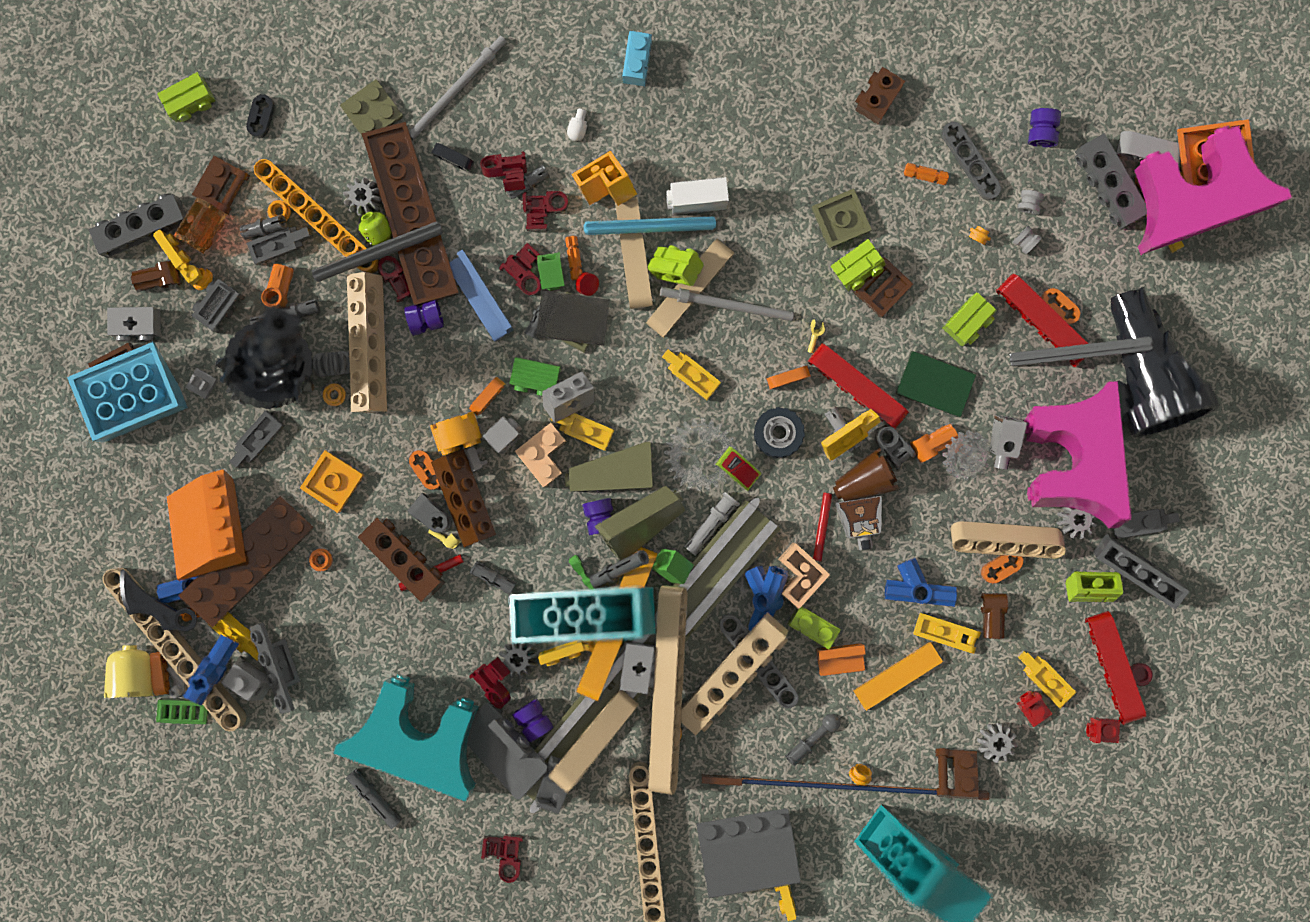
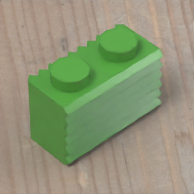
[510,357,561,396]

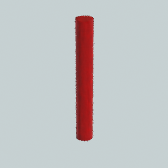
[813,493,832,561]
[398,554,464,592]

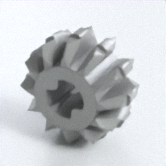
[343,177,382,217]
[1057,507,1097,539]
[977,723,1018,763]

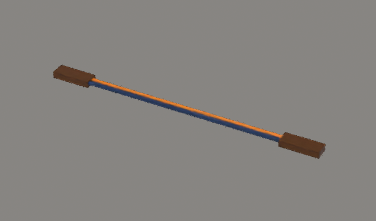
[701,774,990,800]

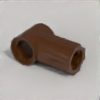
[131,261,181,292]
[981,593,1008,639]

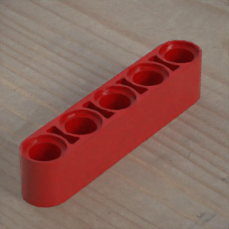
[996,274,1088,368]
[807,343,909,430]
[1085,611,1146,725]

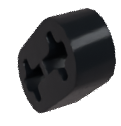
[246,94,275,138]
[431,143,475,173]

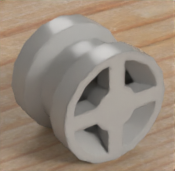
[1017,190,1044,215]
[1012,225,1042,255]

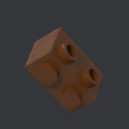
[855,66,905,125]

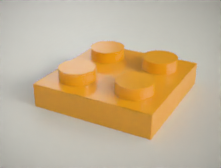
[300,450,364,513]

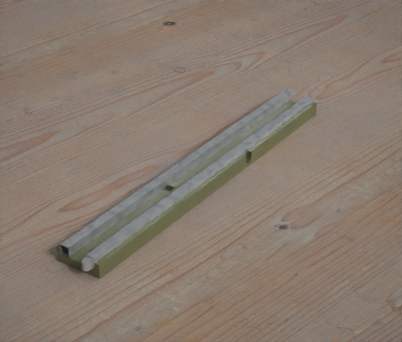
[526,498,780,813]

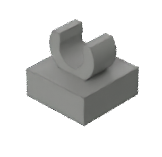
[185,368,218,399]
[464,447,488,473]

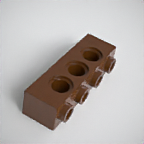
[431,449,496,547]
[358,518,445,602]

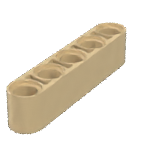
[615,196,653,309]
[646,238,734,338]
[951,521,1066,559]
[549,690,639,792]

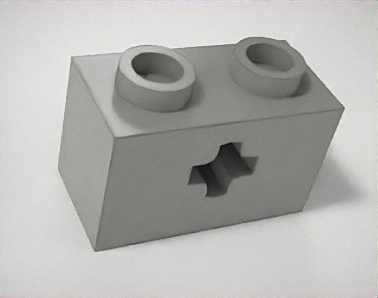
[107,307,161,342]
[542,372,594,423]
[483,417,523,454]
[620,641,656,694]

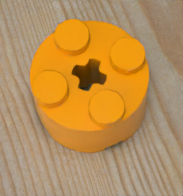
[430,411,482,455]

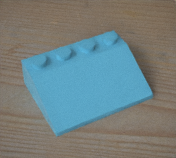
[67,342,188,443]

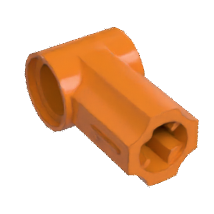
[261,264,294,309]
[910,424,959,463]

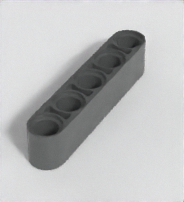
[719,614,798,708]

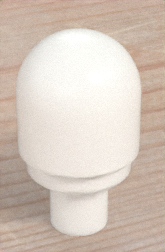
[567,109,587,141]

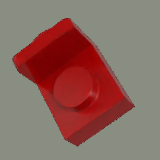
[1017,691,1052,727]
[1086,717,1120,744]

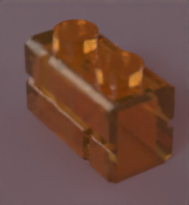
[173,197,227,254]

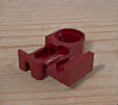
[480,151,527,192]
[523,191,569,231]
[499,243,542,296]
[378,256,411,303]
[469,656,511,709]
[481,834,524,883]

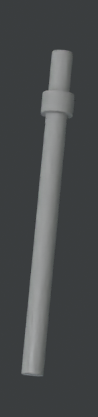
[409,35,507,140]
[660,287,794,321]

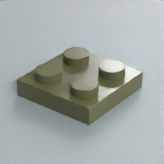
[340,79,404,135]
[811,189,872,249]

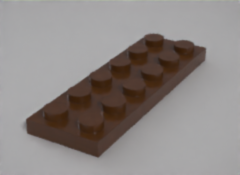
[179,496,314,628]

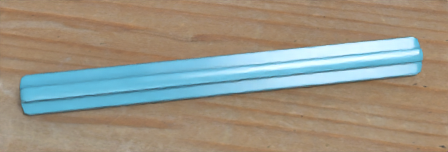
[584,217,716,235]

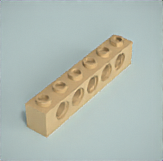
[347,272,387,413]
[681,612,788,735]

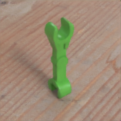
[569,555,596,590]

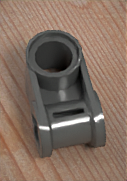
[875,427,916,470]
[407,493,452,533]

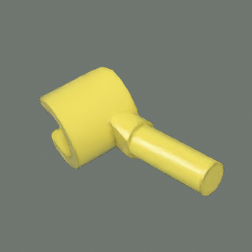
[808,320,825,353]
[428,529,461,549]

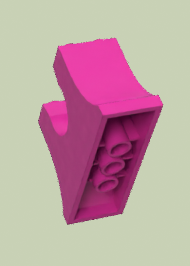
[1134,126,1292,255]
[1023,381,1131,528]

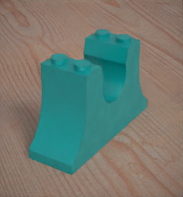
[510,587,656,643]
[334,674,479,801]
[854,805,992,922]

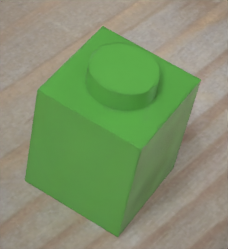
[537,253,565,290]
[652,549,694,584]

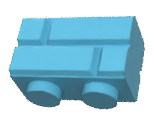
[622,31,652,86]

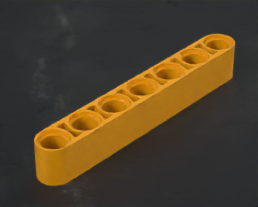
[253,159,379,274]
[576,547,658,701]

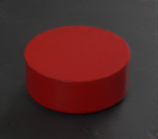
[576,272,599,296]

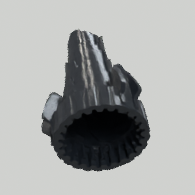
[1111,287,1220,438]
[215,305,314,409]

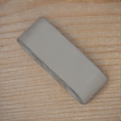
[1116,131,1181,170]

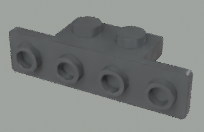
[250,622,301,714]

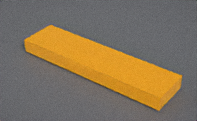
[853,642,943,711]

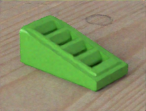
[156,698,208,724]

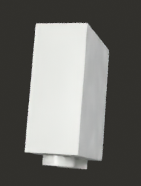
[666,177,729,215]

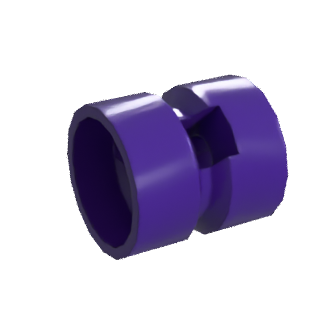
[1028,108,1061,148]
[404,300,444,336]
[582,498,613,535]
[512,699,554,742]

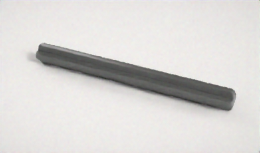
[312,222,443,282]
[1010,337,1153,366]

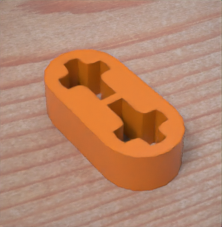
[1041,288,1080,325]
[767,366,811,390]
[469,376,506,416]
[409,450,440,489]
[981,555,1023,583]
[149,652,170,696]

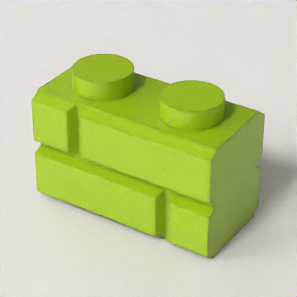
[157,72,216,122]
[831,239,886,292]
[648,245,704,286]
[942,292,997,346]
[1066,572,1123,602]
[787,606,841,649]

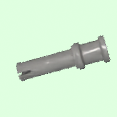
[684,492,741,556]

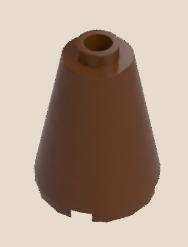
[833,448,900,502]

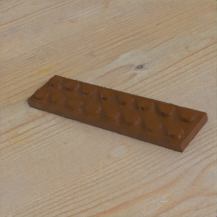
[361,122,459,306]

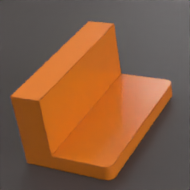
[816,643,865,676]

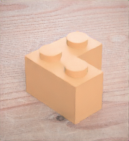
[515,423,567,488]
[778,543,830,609]

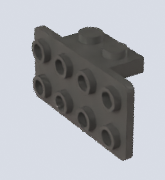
[467,703,548,799]

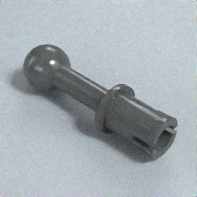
[785,714,841,767]

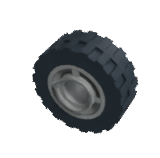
[754,407,805,459]

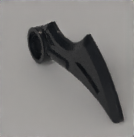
[120,569,198,632]

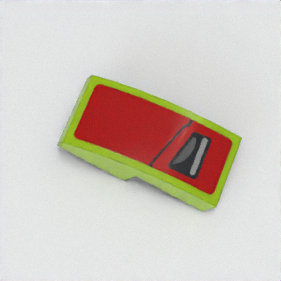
[716,446,762,491]

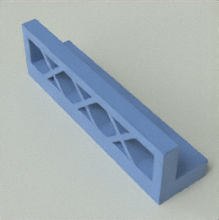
[449,249,514,342]

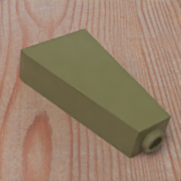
[565,442,653,492]
[595,486,685,561]

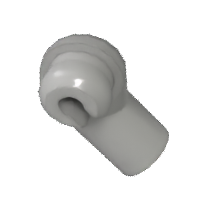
[167,666,187,698]

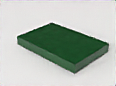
[895,351,976,418]

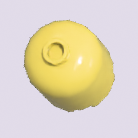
[104,645,153,698]

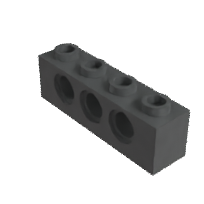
[1075,133,1147,229]
[88,193,190,258]
[1093,534,1190,610]

